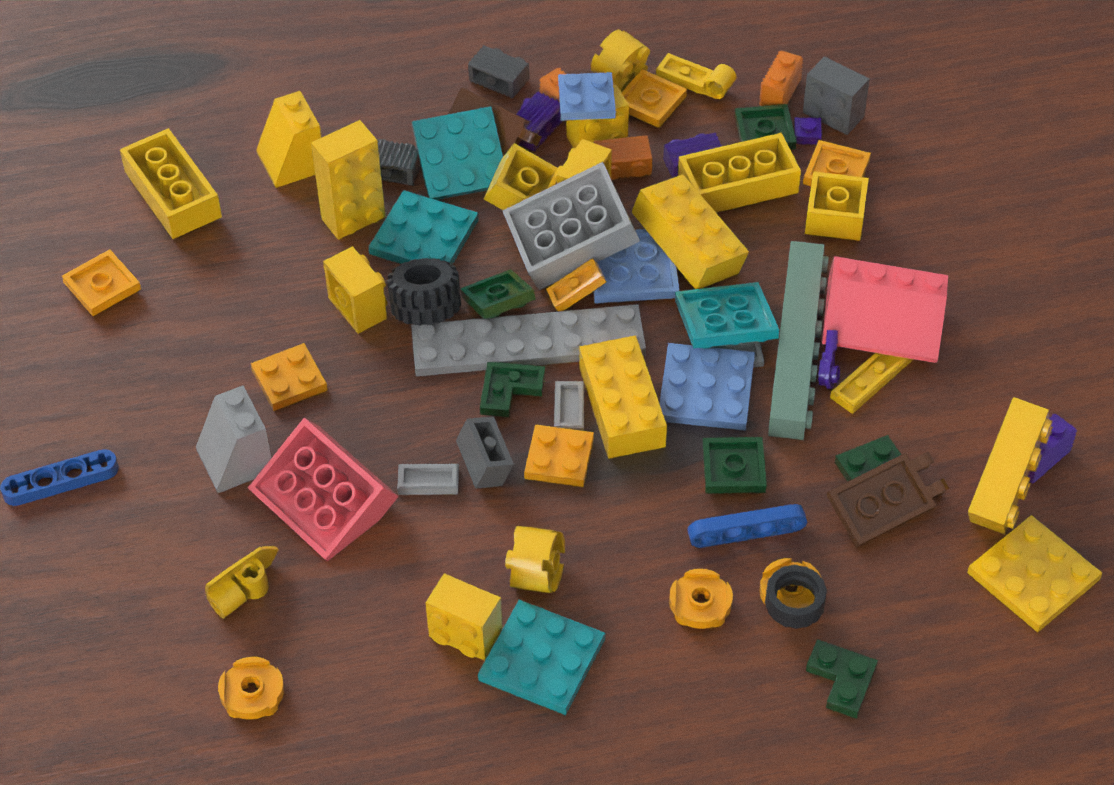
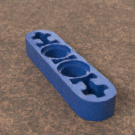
[0,449,119,506]
[687,504,808,548]

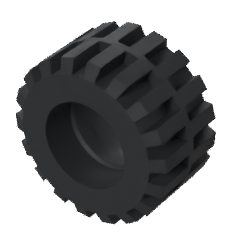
[387,258,461,326]

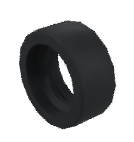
[765,565,827,628]

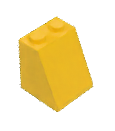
[256,91,321,188]

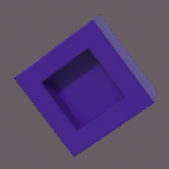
[794,117,822,145]

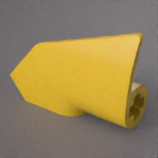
[205,546,279,619]

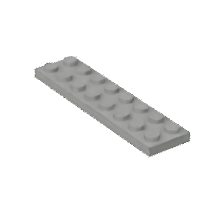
[411,305,646,376]

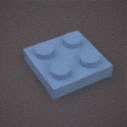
[558,72,616,121]

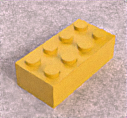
[311,120,385,240]
[120,128,222,239]
[678,133,801,213]
[632,174,749,289]
[579,335,667,459]
[968,397,1053,535]

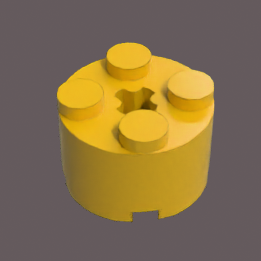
[591,29,650,92]
[505,526,565,593]

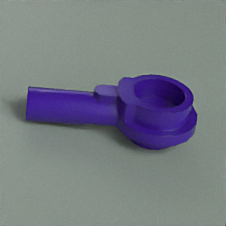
[818,330,840,389]

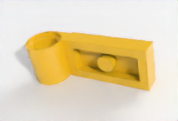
[656,53,737,99]

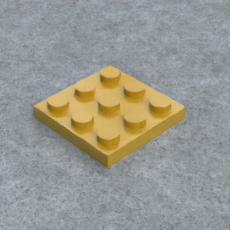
[967,515,1102,632]

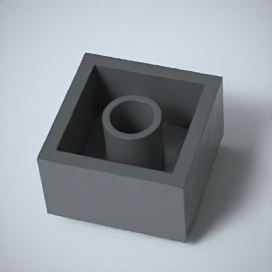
[803,56,870,135]

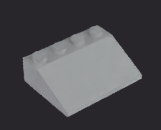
[503,162,640,290]

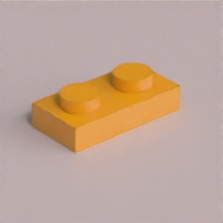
[546,258,607,312]

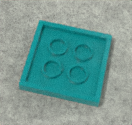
[412,106,503,200]
[368,190,479,265]
[675,282,779,349]
[478,600,605,715]

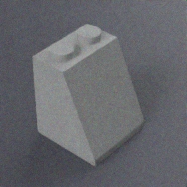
[196,386,271,493]

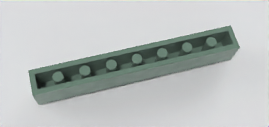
[768,241,829,440]

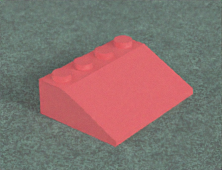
[822,256,948,363]
[248,418,399,561]

